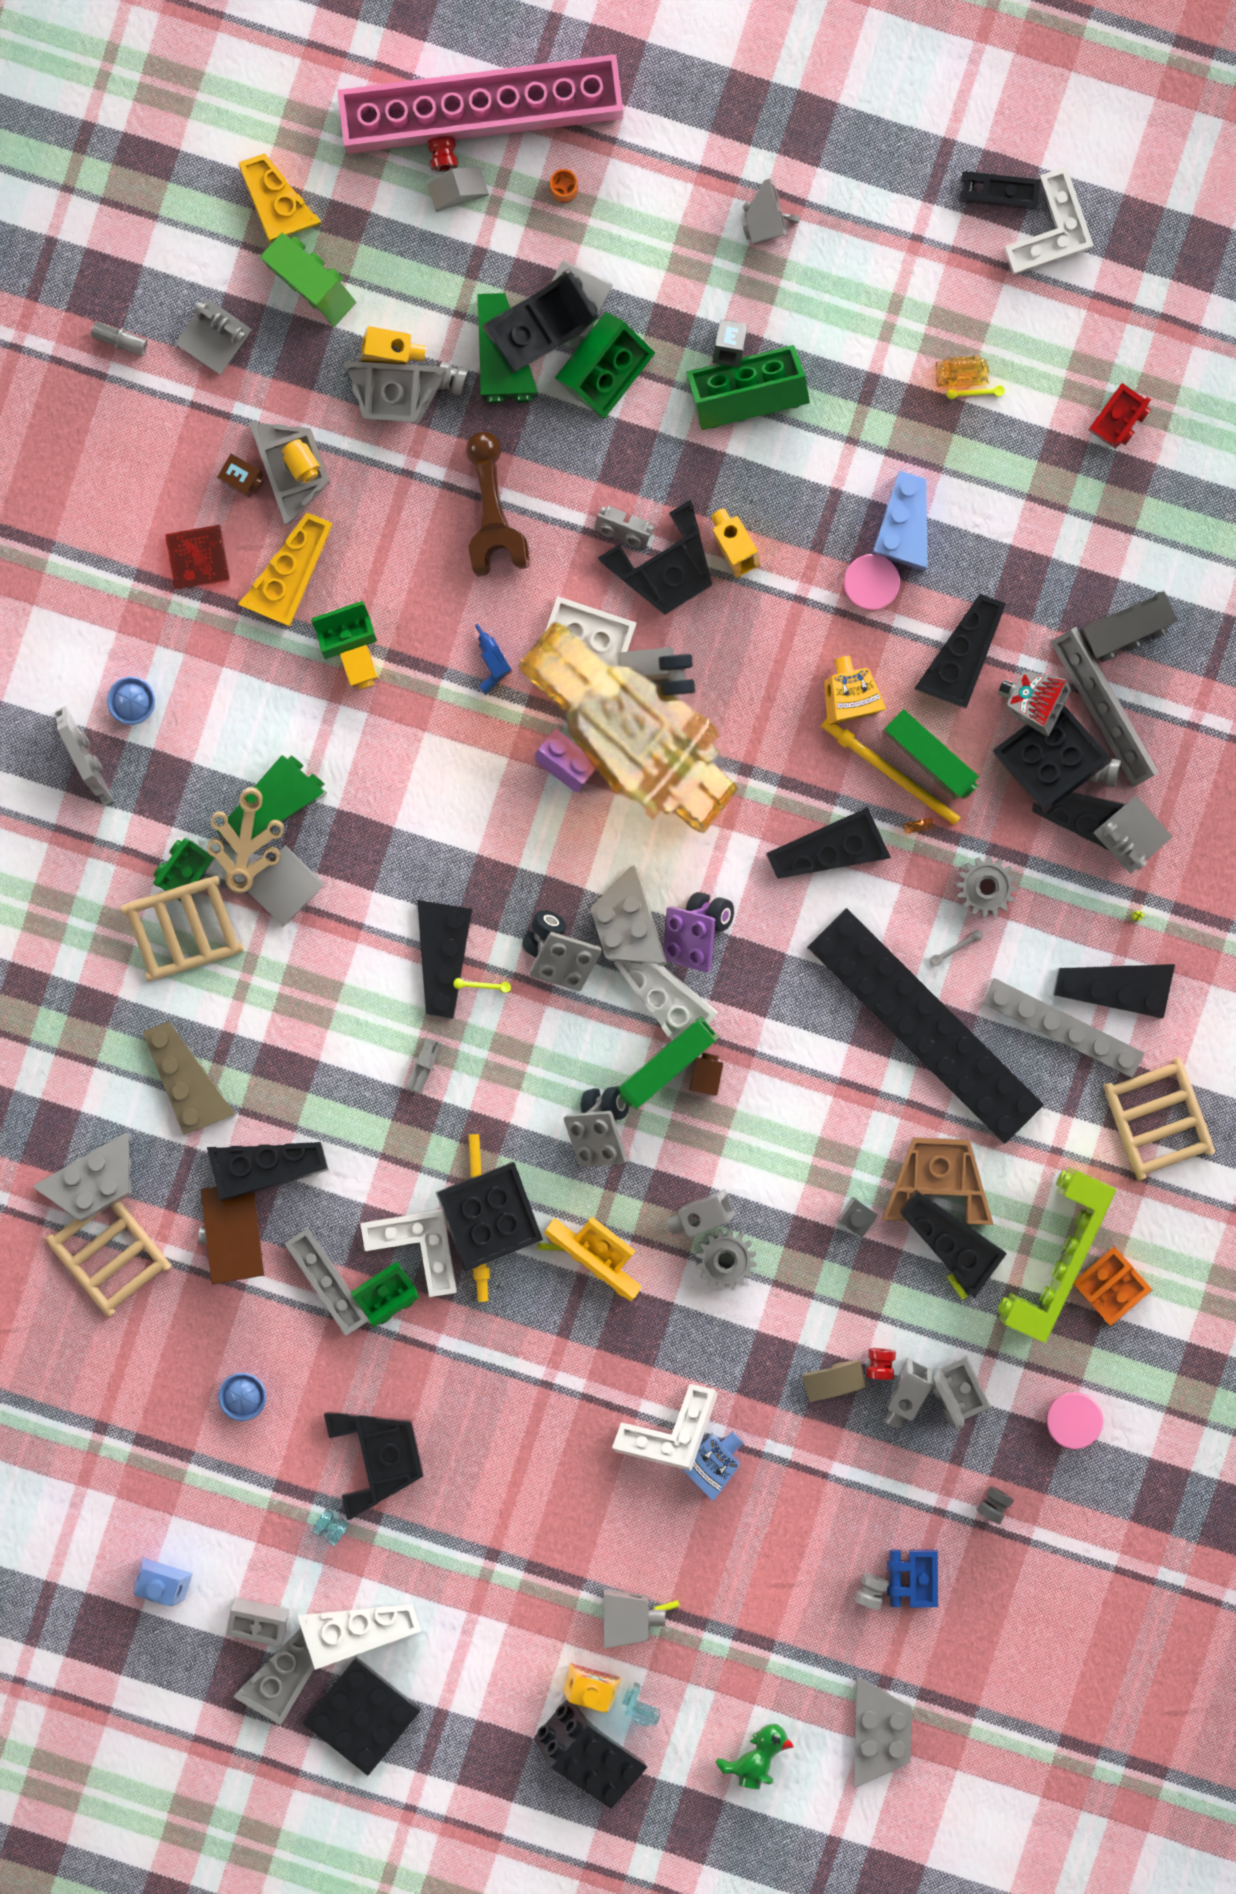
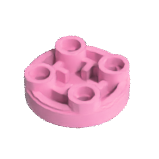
[844,554,900,611]
[1046,1392,1103,1449]

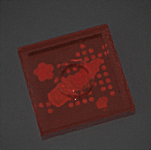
[165,524,230,590]

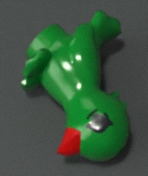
[716,1724,794,1789]

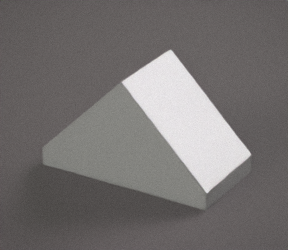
[427,167,489,212]

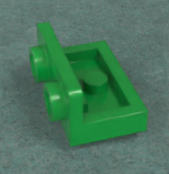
[311,601,377,659]
[153,838,215,902]
[351,1262,419,1328]

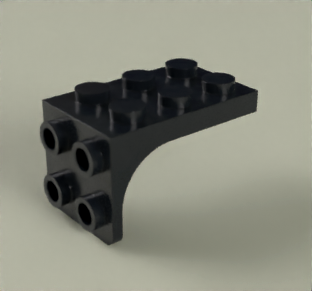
[482,269,598,375]
[534,1700,648,1809]

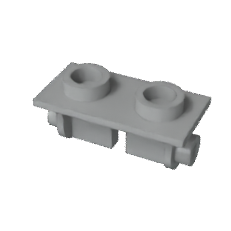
[594,505,654,549]

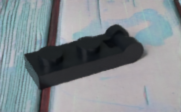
[959,171,1041,210]

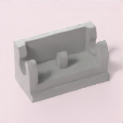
[226,1597,290,1647]

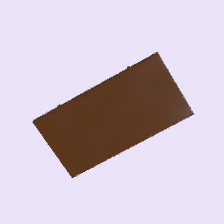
[201,1186,264,1285]

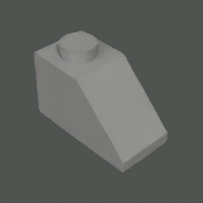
[743,178,788,244]

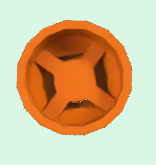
[550,169,578,203]

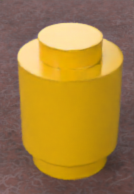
[282,439,320,483]

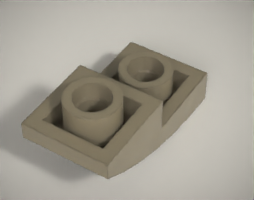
[802,1359,867,1402]

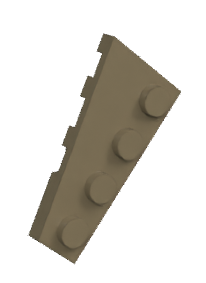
[143,1021,236,1135]

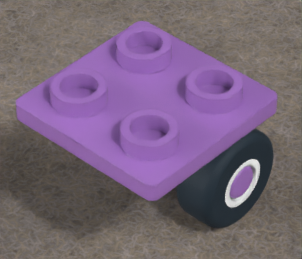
[663,892,734,972]

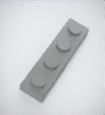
[284,1227,369,1336]

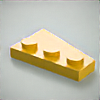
[238,153,322,243]

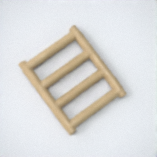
[120,875,244,982]
[1103,1057,1215,1181]
[45,1201,172,1318]

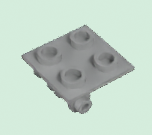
[175,298,252,375]
[1093,796,1173,874]

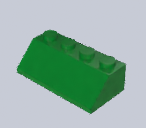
[686,345,810,430]

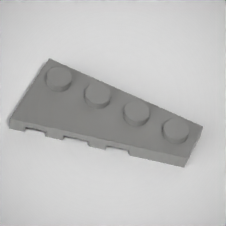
[233,1613,315,1725]

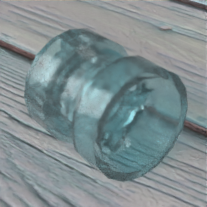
[311,1508,350,1547]

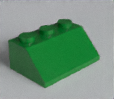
[555,312,655,419]

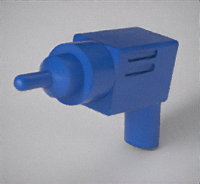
[475,624,512,695]

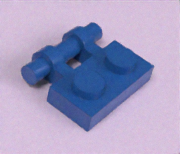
[887,1549,938,1608]

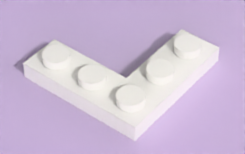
[1004,166,1094,275]
[361,1210,457,1297]
[612,1384,718,1471]

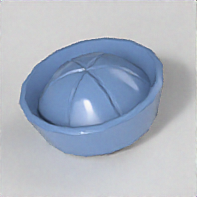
[107,676,156,725]
[218,1373,267,1421]

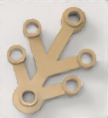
[207,788,284,893]

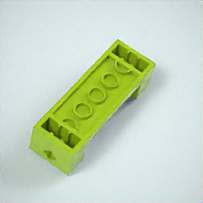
[997,1166,1117,1343]

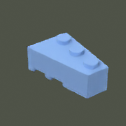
[872,471,928,572]

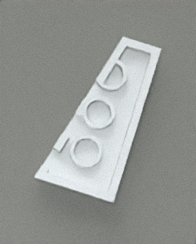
[614,961,718,1040]
[297,1604,421,1670]

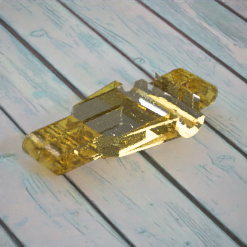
[518,622,738,833]

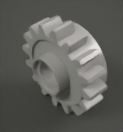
[955,856,1018,918]
[696,1229,756,1290]

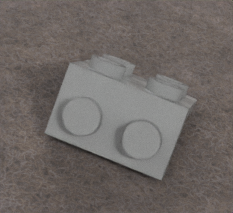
[932,1356,991,1430]

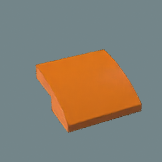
[1073,1246,1153,1327]

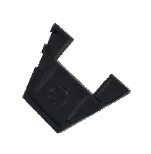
[598,500,712,615]
[324,1412,424,1520]

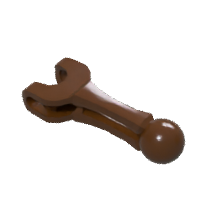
[466,432,530,577]

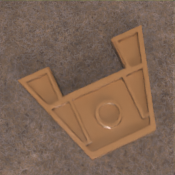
[882,1137,994,1225]

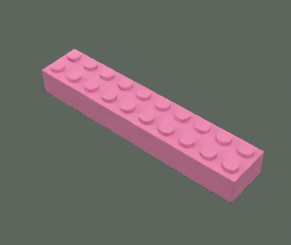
[337,54,623,154]

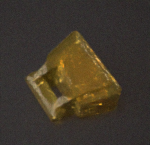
[936,355,990,387]

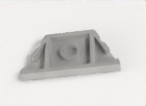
[344,361,447,423]
[249,421,330,525]
[55,706,114,806]
[590,865,667,966]
[34,1132,131,1222]
[853,1677,912,1787]

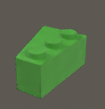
[260,232,357,327]

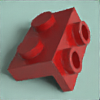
[1088,383,1152,449]

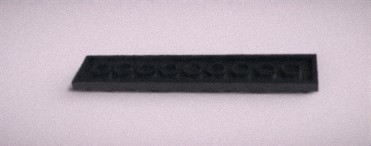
[807,908,1044,1144]

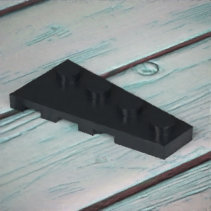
[914,594,1006,709]
[1032,792,1125,851]
[766,807,891,879]
[417,900,472,1019]
[1053,964,1175,1019]
[207,1142,329,1202]
[900,1190,1007,1298]

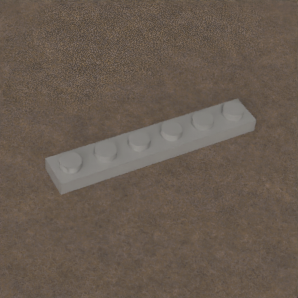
[1051,627,1159,787]
[982,978,1145,1078]

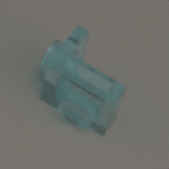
[622,1682,660,1727]

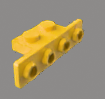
[544,1216,642,1301]

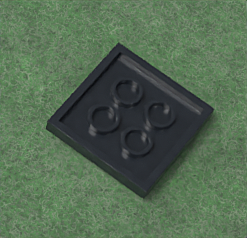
[993,705,1112,813]
[435,1162,543,1271]
[303,1657,421,1776]

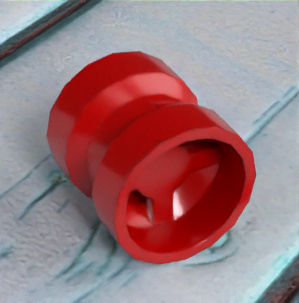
[428,136,458,172]
[866,1348,896,1380]

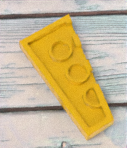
[238,512,333,627]

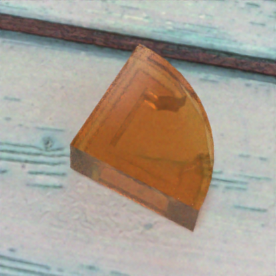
[903,817,935,834]

